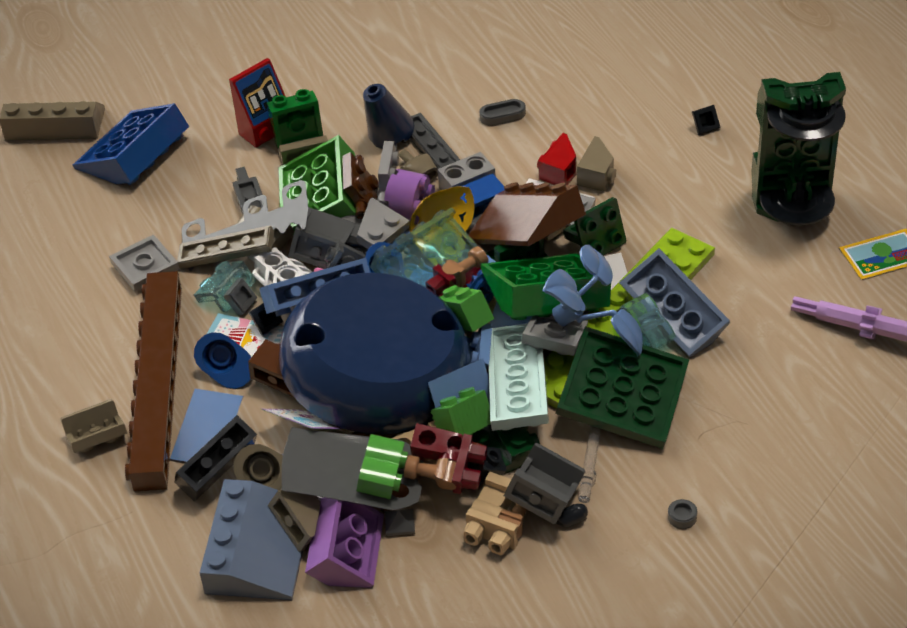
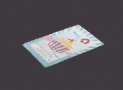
[207,313,284,357]

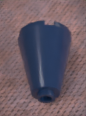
[363,84,415,149]

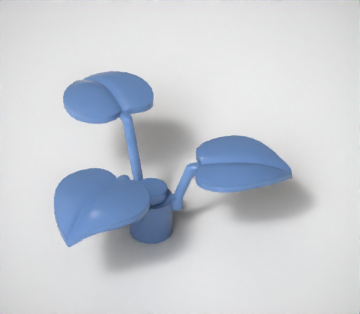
[542,245,643,357]

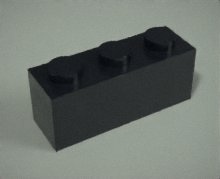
[174,415,257,502]

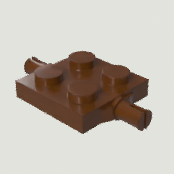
[342,152,379,219]

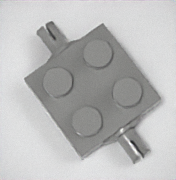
[377,141,399,207]

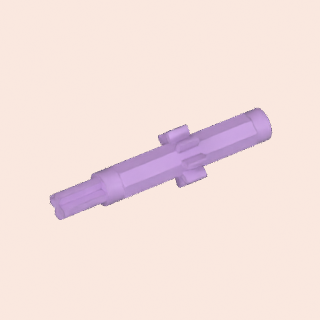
[791,296,907,342]

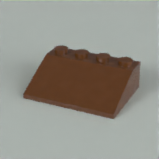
[466,182,586,246]

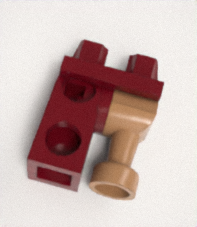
[425,246,489,297]
[404,423,487,494]

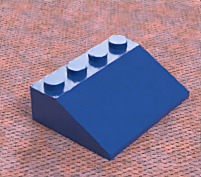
[73,103,190,185]

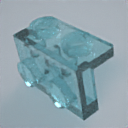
[193,261,256,312]

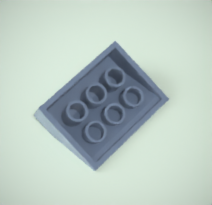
[200,479,303,600]

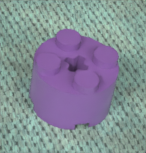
[384,169,435,224]

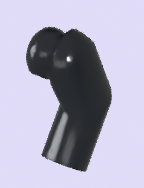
[556,503,588,528]

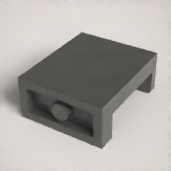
[503,443,585,525]

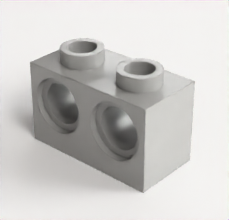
[438,152,496,190]

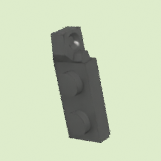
[232,166,263,215]

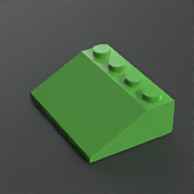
[278,135,356,235]

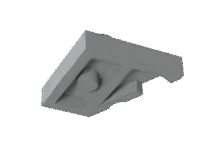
[357,198,410,249]

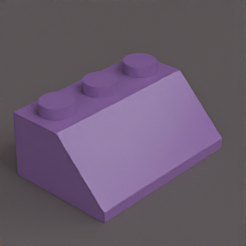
[305,497,384,588]

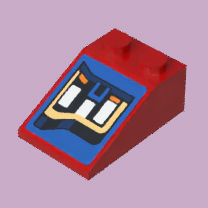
[229,58,286,148]

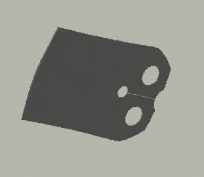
[282,427,423,510]

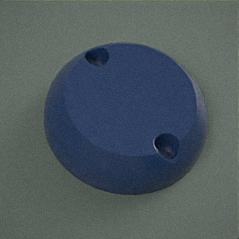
[279,273,470,435]

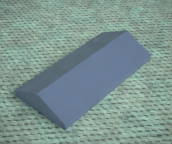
[619,248,730,357]

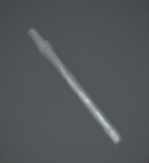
[578,425,601,503]

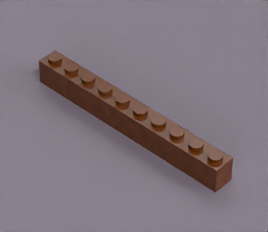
[125,271,182,492]

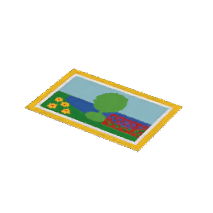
[839,229,907,280]

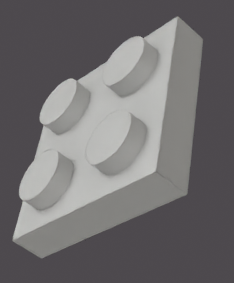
[109,235,180,291]
[521,313,588,356]

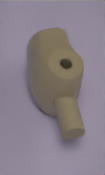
[399,149,438,182]

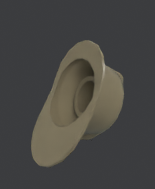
[233,444,283,490]

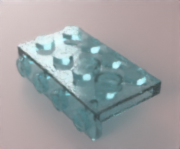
[371,208,477,287]

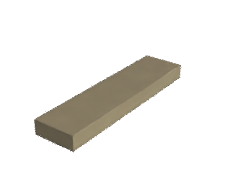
[177,225,274,269]

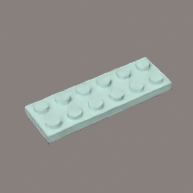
[489,323,549,431]

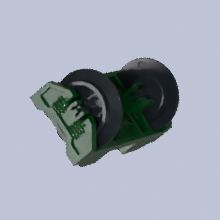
[751,72,846,226]

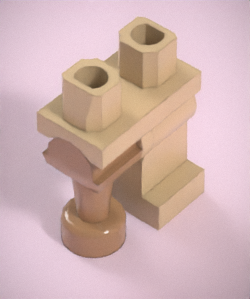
[464,472,529,556]

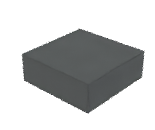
[223,278,258,315]

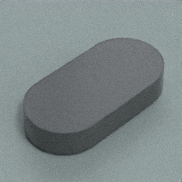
[479,99,526,126]

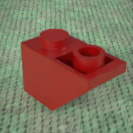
[537,133,577,185]

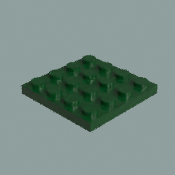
[555,326,689,449]

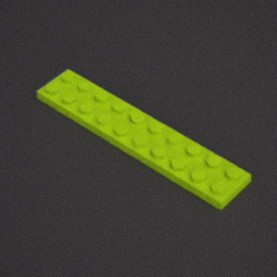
[544,227,715,409]

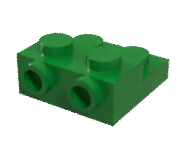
[267,89,323,150]

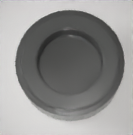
[668,499,698,529]

